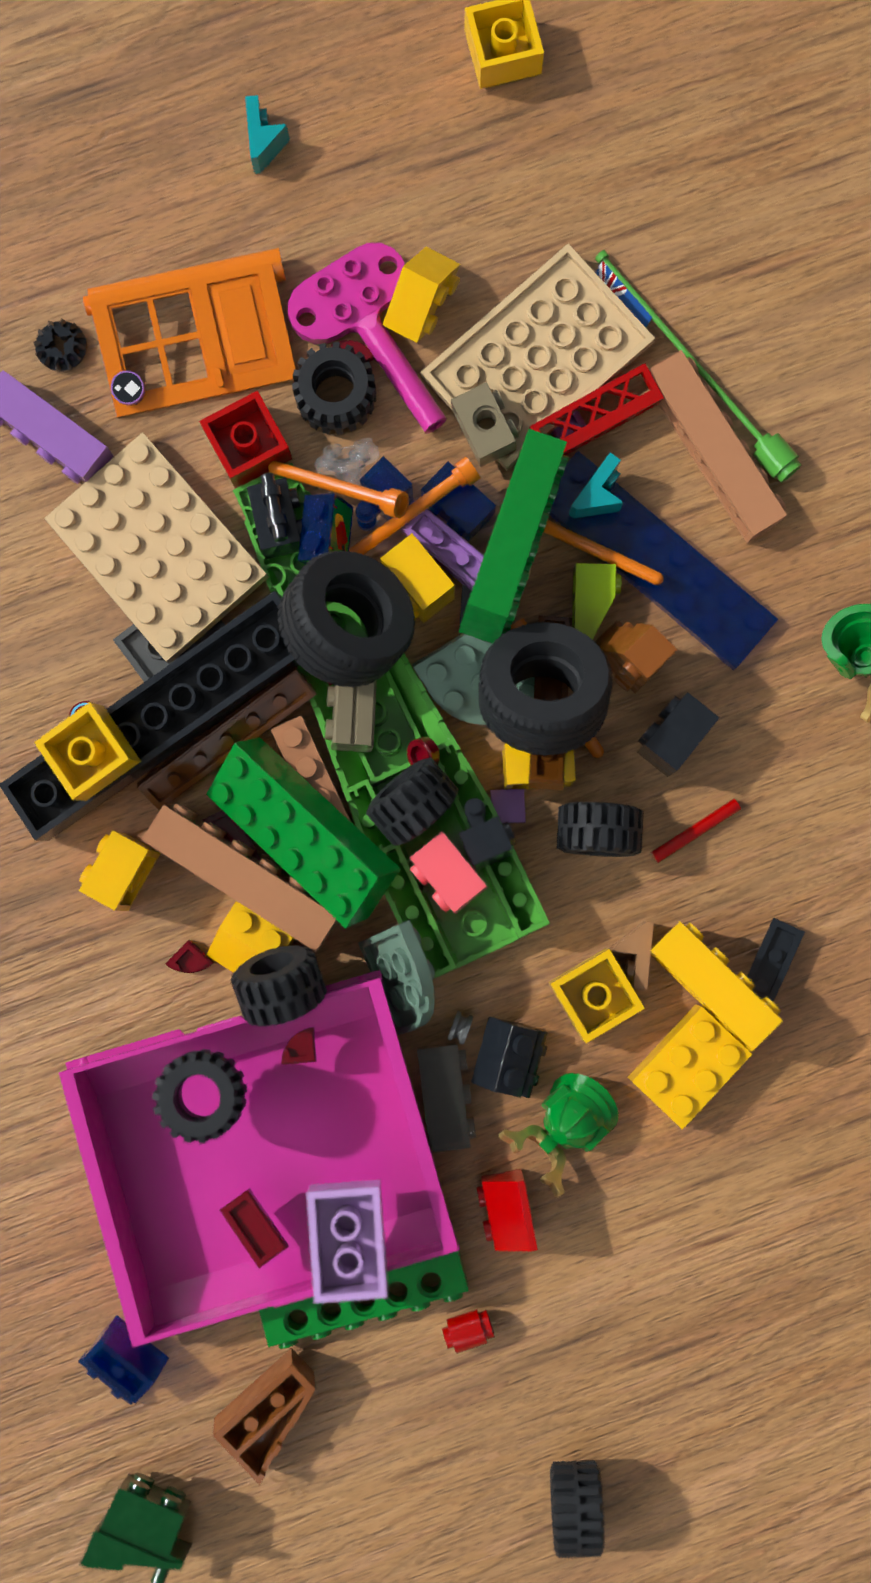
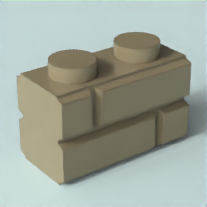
[325,680,377,752]

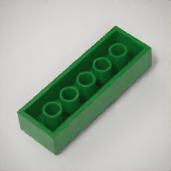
[459,429,569,644]
[206,737,401,928]

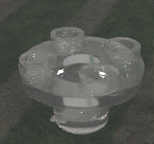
[314,438,380,496]

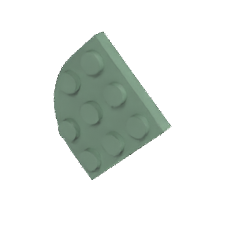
[412,633,535,725]
[358,920,435,1036]

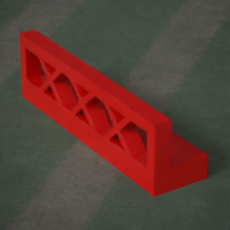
[529,363,664,456]

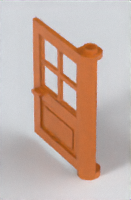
[83,248,295,418]

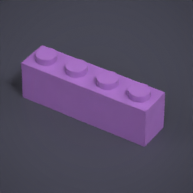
[0,370,114,484]

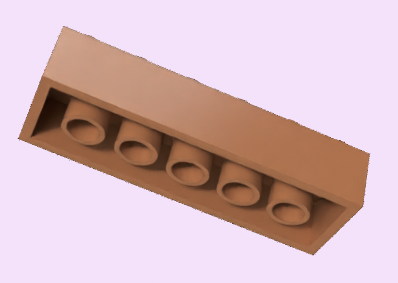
[141,803,338,952]

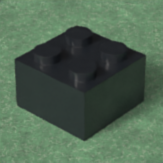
[637,692,720,777]

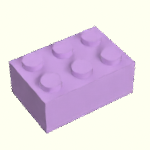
[307,1179,389,1303]

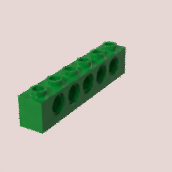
[259,1250,469,1349]

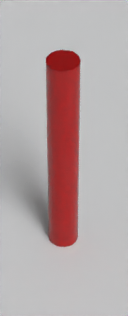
[651,799,741,863]

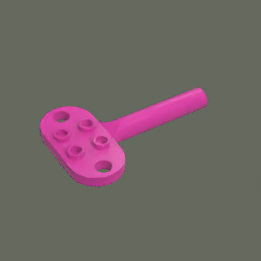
[288,243,447,434]

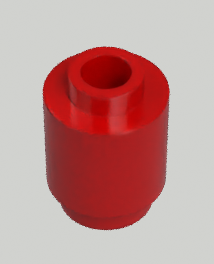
[442,1309,495,1354]

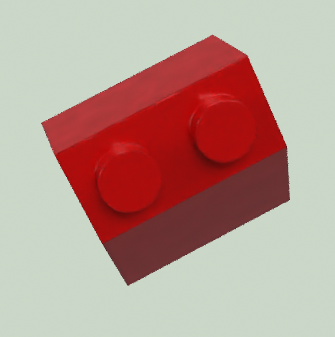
[476,1169,538,1252]

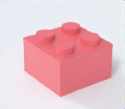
[410,832,487,914]

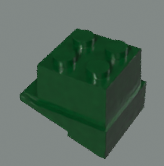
[80,1473,193,1583]

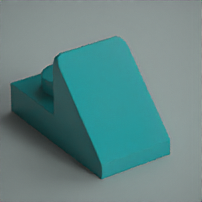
[245,95,290,174]
[569,453,623,518]

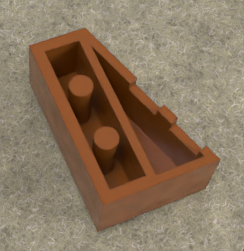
[595,620,678,694]
[213,1348,315,1485]

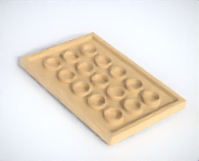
[421,244,655,471]
[44,432,269,664]

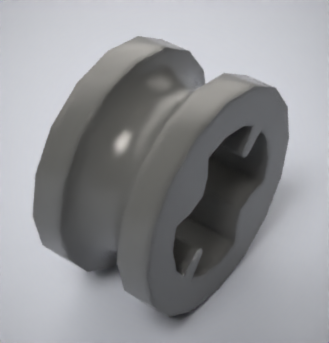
[447,1011,474,1045]

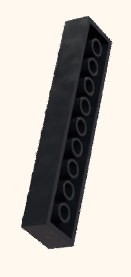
[0,591,300,841]

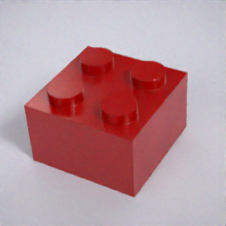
[199,390,293,489]

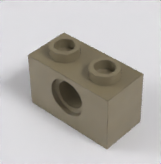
[451,382,519,468]

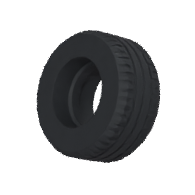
[278,551,415,687]
[478,622,613,755]

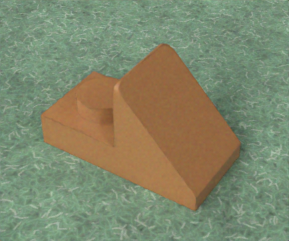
[608,921,654,990]

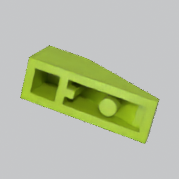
[572,563,622,640]

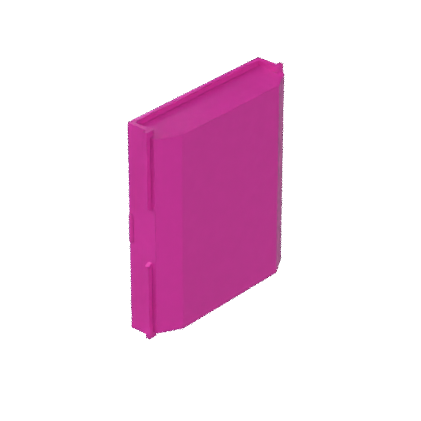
[59,970,460,1347]

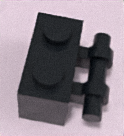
[247,473,308,559]
[459,798,516,871]
[471,1016,548,1098]

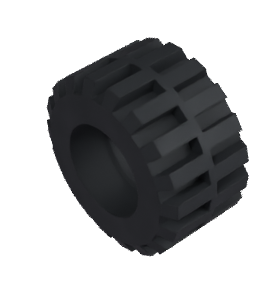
[292,342,376,435]
[366,757,459,846]
[556,802,644,857]
[230,945,327,1026]
[152,1049,248,1144]
[550,1460,605,1558]

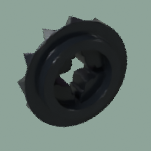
[33,318,87,371]

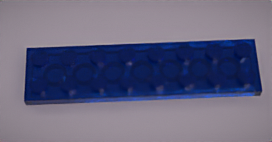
[550,451,779,671]

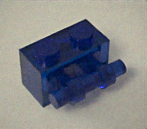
[355,456,414,531]
[78,1315,169,1405]

